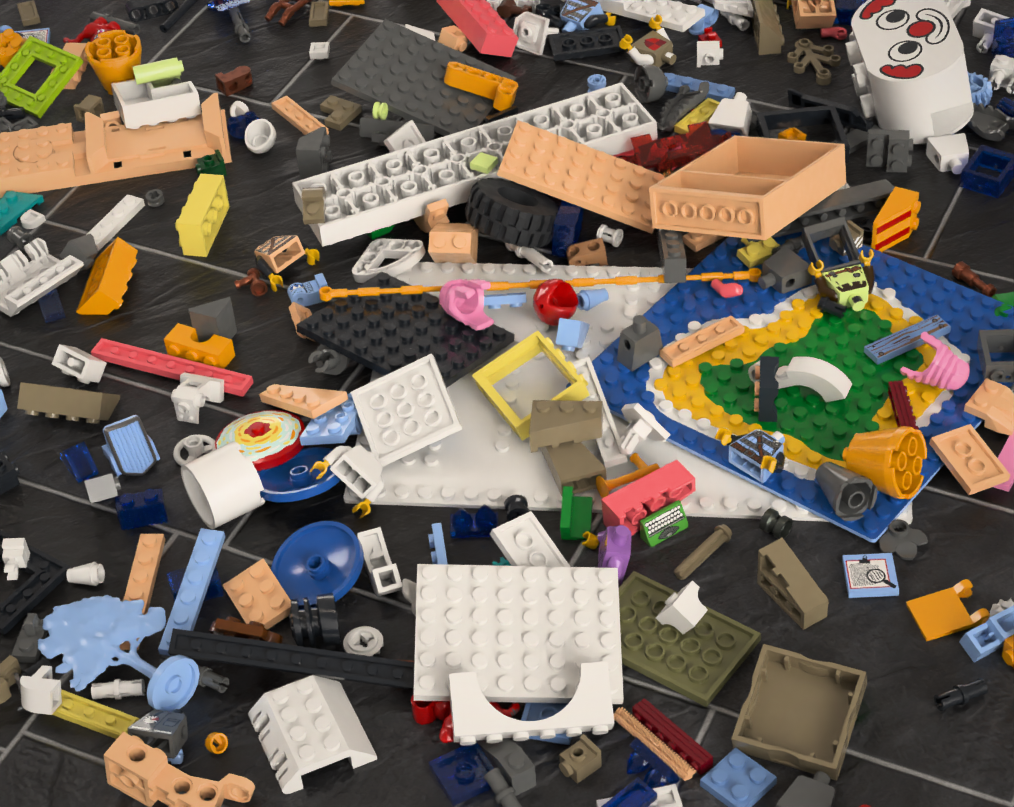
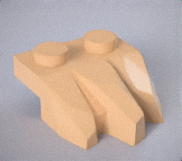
[964,378,1014,436]

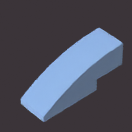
[959,605,1014,662]

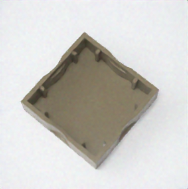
[731,644,867,781]

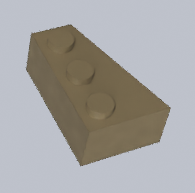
[529,400,603,453]
[757,537,829,630]

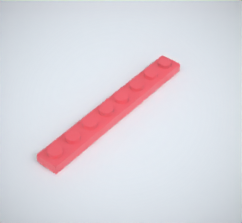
[91,338,253,397]

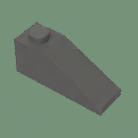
[475,738,536,796]

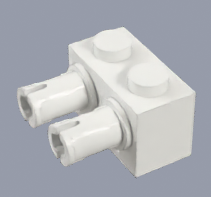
[989,55,1014,94]

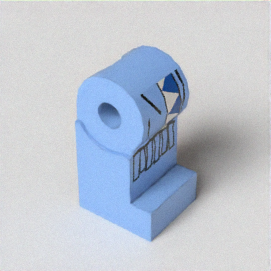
[287,273,328,306]

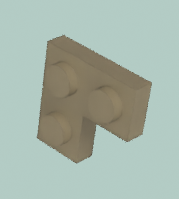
[320,95,362,131]

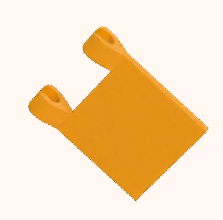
[906,579,990,642]

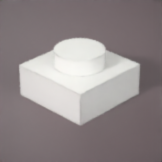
[309,42,330,60]

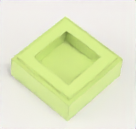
[470,152,498,174]

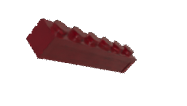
[887,380,919,430]
[632,698,713,775]

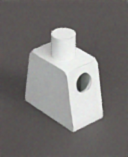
[708,92,752,137]
[926,133,969,174]

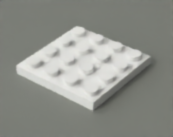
[350,353,462,467]

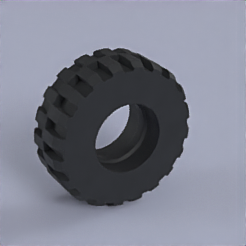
[465,178,561,248]

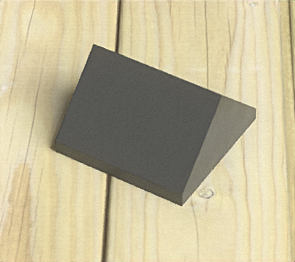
[188,297,237,342]

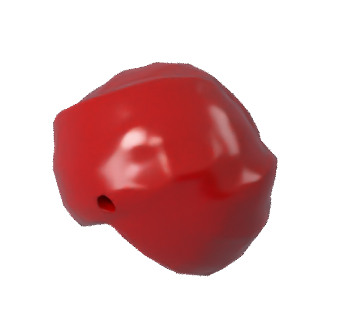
[533,279,579,326]

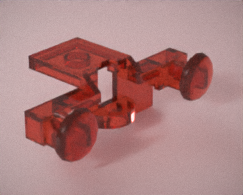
[617,121,732,172]

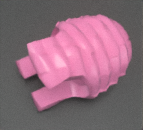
[439,279,494,331]
[900,332,970,390]

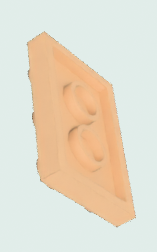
[929,424,1011,495]
[222,558,291,630]

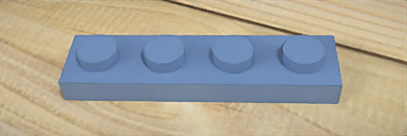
[664,73,735,102]

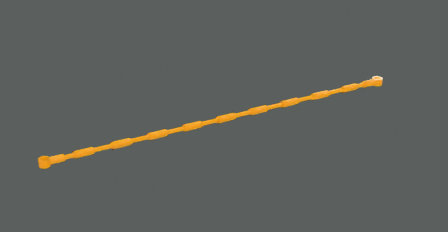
[319,268,761,301]

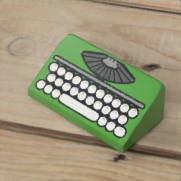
[640,500,688,547]

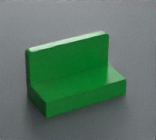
[560,486,593,540]

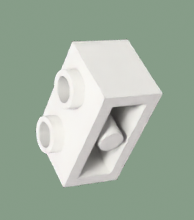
[52,344,107,384]

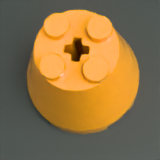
[85,30,142,95]
[842,426,927,499]

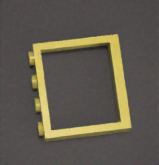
[472,330,590,441]

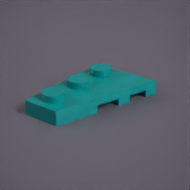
[0,191,44,235]

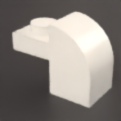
[20,665,62,715]

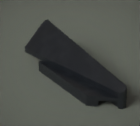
[788,88,874,132]

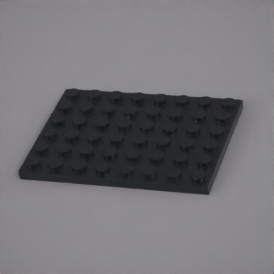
[296,272,515,388]

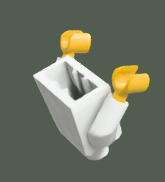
[310,445,384,518]

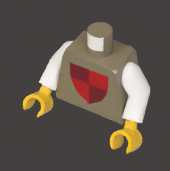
[619,15,677,67]

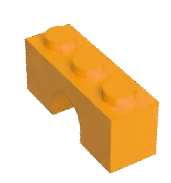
[164,323,235,369]

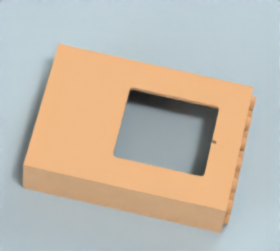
[649,135,846,240]

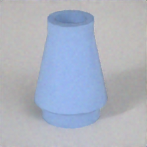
[576,288,609,311]

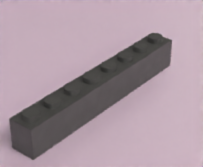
[747,179,894,242]

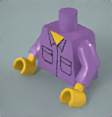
[582,525,631,585]

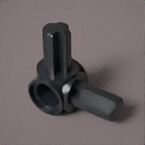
[535,4,564,29]

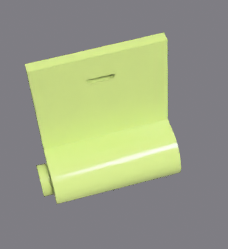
[132,57,184,88]

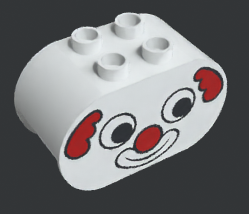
[845,0,974,144]

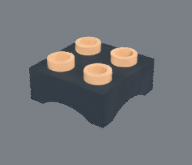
[754,356,779,422]

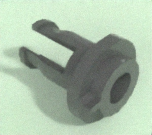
[308,344,350,375]

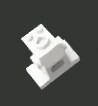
[171,372,224,424]

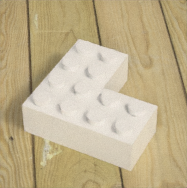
[111,79,202,129]

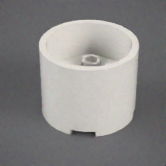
[181,441,265,529]

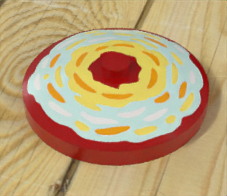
[215,410,305,471]

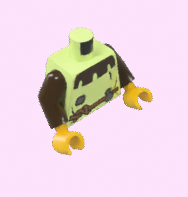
[808,249,875,311]

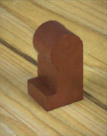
[215,66,253,96]

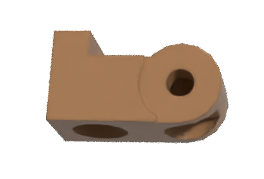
[566,238,608,266]

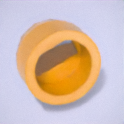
[205,732,228,754]

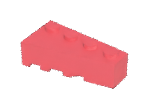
[601,460,696,536]

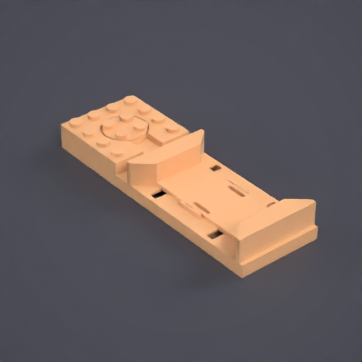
[0,93,232,198]

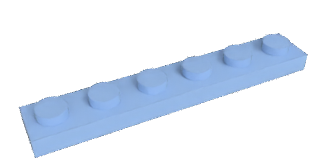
[158,528,225,656]

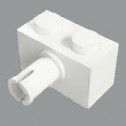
[973,8,1014,53]

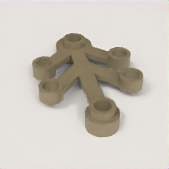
[787,38,841,85]

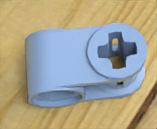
[689,4,719,35]

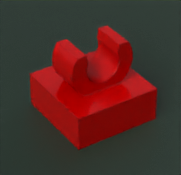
[698,27,722,48]

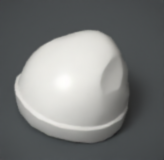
[245,119,276,153]

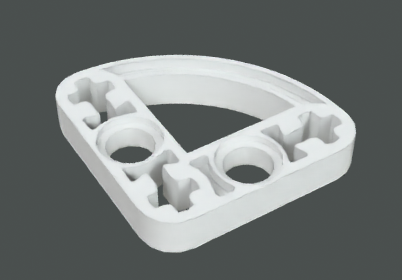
[352,238,426,283]

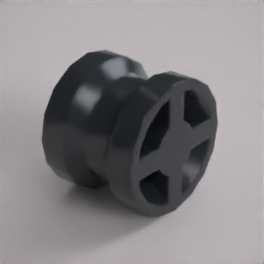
[859,219,874,245]
[504,495,530,522]

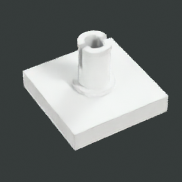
[383,120,426,153]

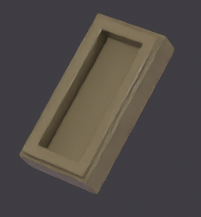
[17,0,41,27]
[309,1,330,27]

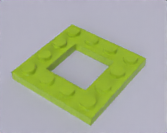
[0,36,84,118]

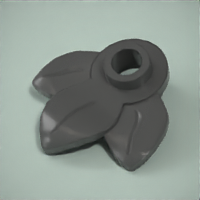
[879,519,928,560]

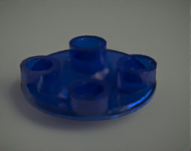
[227,111,261,139]

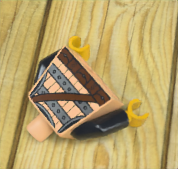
[254,235,319,292]

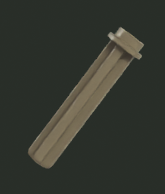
[674,524,732,580]

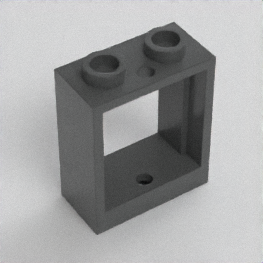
[801,216,861,275]
[977,329,1014,383]

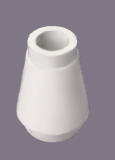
[66,562,105,586]

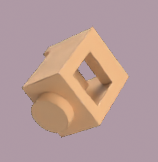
[438,25,468,52]

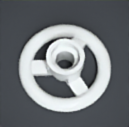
[173,435,216,466]

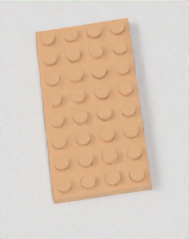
[497,120,667,234]

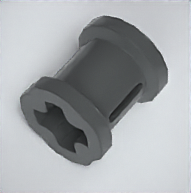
[7,226,33,250]

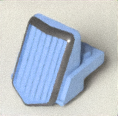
[101,415,160,476]

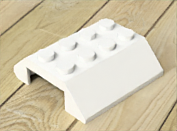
[0,238,84,317]
[248,675,377,794]

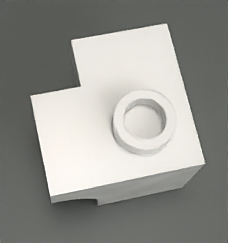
[656,581,708,634]

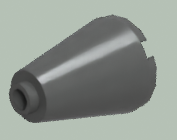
[815,462,877,521]

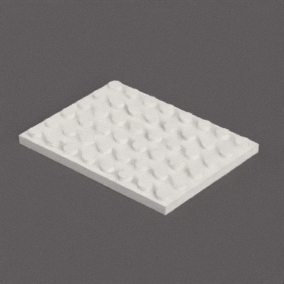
[414,564,623,704]

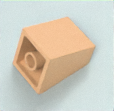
[428,223,479,264]

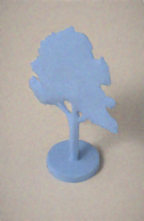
[38,595,199,712]

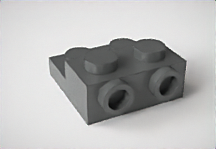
[866,129,913,173]

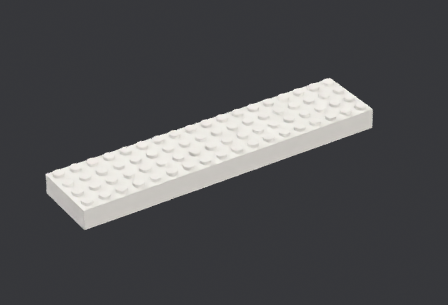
[292,82,657,247]

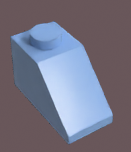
[556,318,590,352]

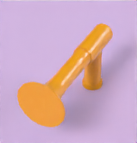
[596,453,660,498]

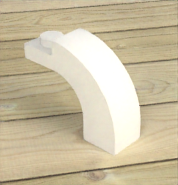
[357,527,403,597]

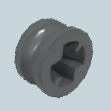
[145,189,165,207]

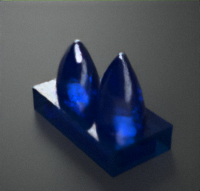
[450,504,499,538]
[627,737,680,791]

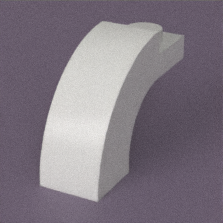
[775,356,852,402]

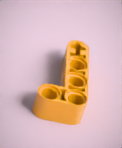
[444,62,518,111]

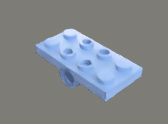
[299,393,362,446]

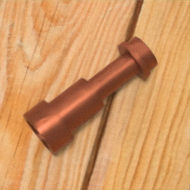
[952,261,997,297]

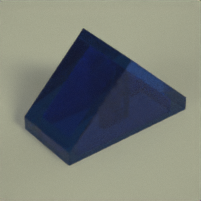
[59,441,99,483]

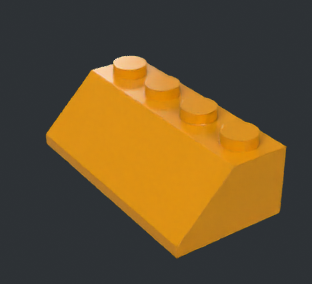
[76,237,138,315]

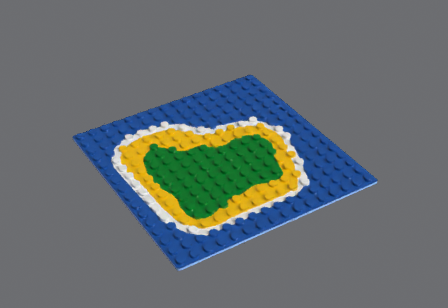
[566,231,1014,543]

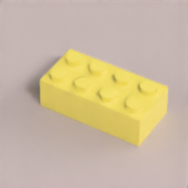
[175,174,230,257]

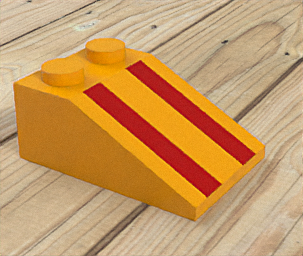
[871,187,921,252]

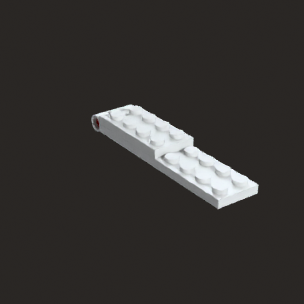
[561,0,705,32]

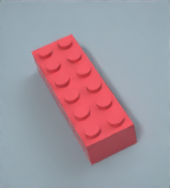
[436,0,519,57]

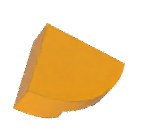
[778,127,806,141]

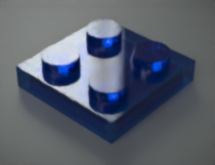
[429,741,494,806]

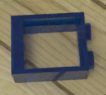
[960,145,1014,198]
[552,200,584,258]

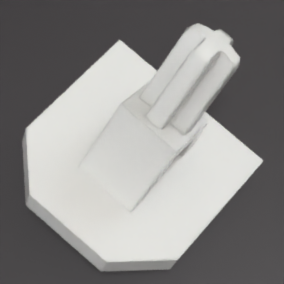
[513,11,559,55]
[619,403,670,456]

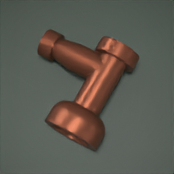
[234,268,268,296]

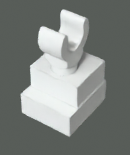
[2,538,30,580]

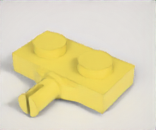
[736,237,780,268]

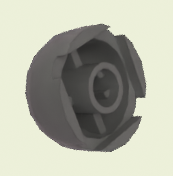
[634,64,668,103]

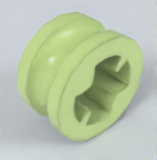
[372,102,388,120]

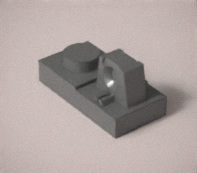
[11,613,48,663]

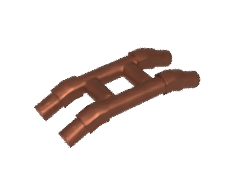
[264,0,312,26]

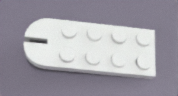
[490,511,570,567]

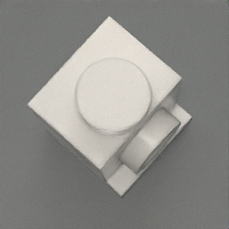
[697,41,723,67]

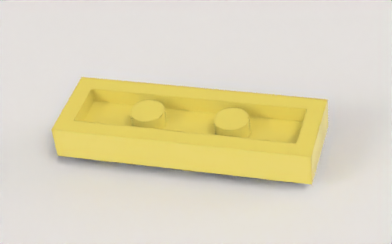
[674,98,720,138]

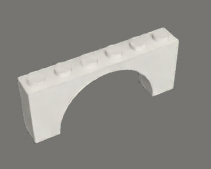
[448,661,614,745]

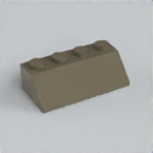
[750,0,785,55]
[17,382,120,424]

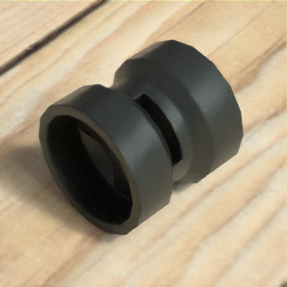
[759,508,793,539]

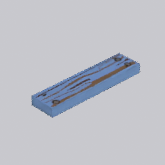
[864,315,951,365]

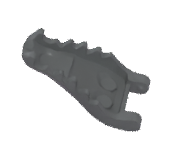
[657,81,709,132]
[966,103,1014,141]

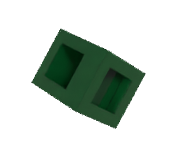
[195,150,227,176]

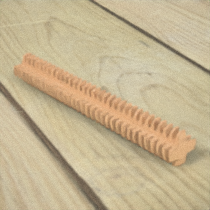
[613,707,696,781]

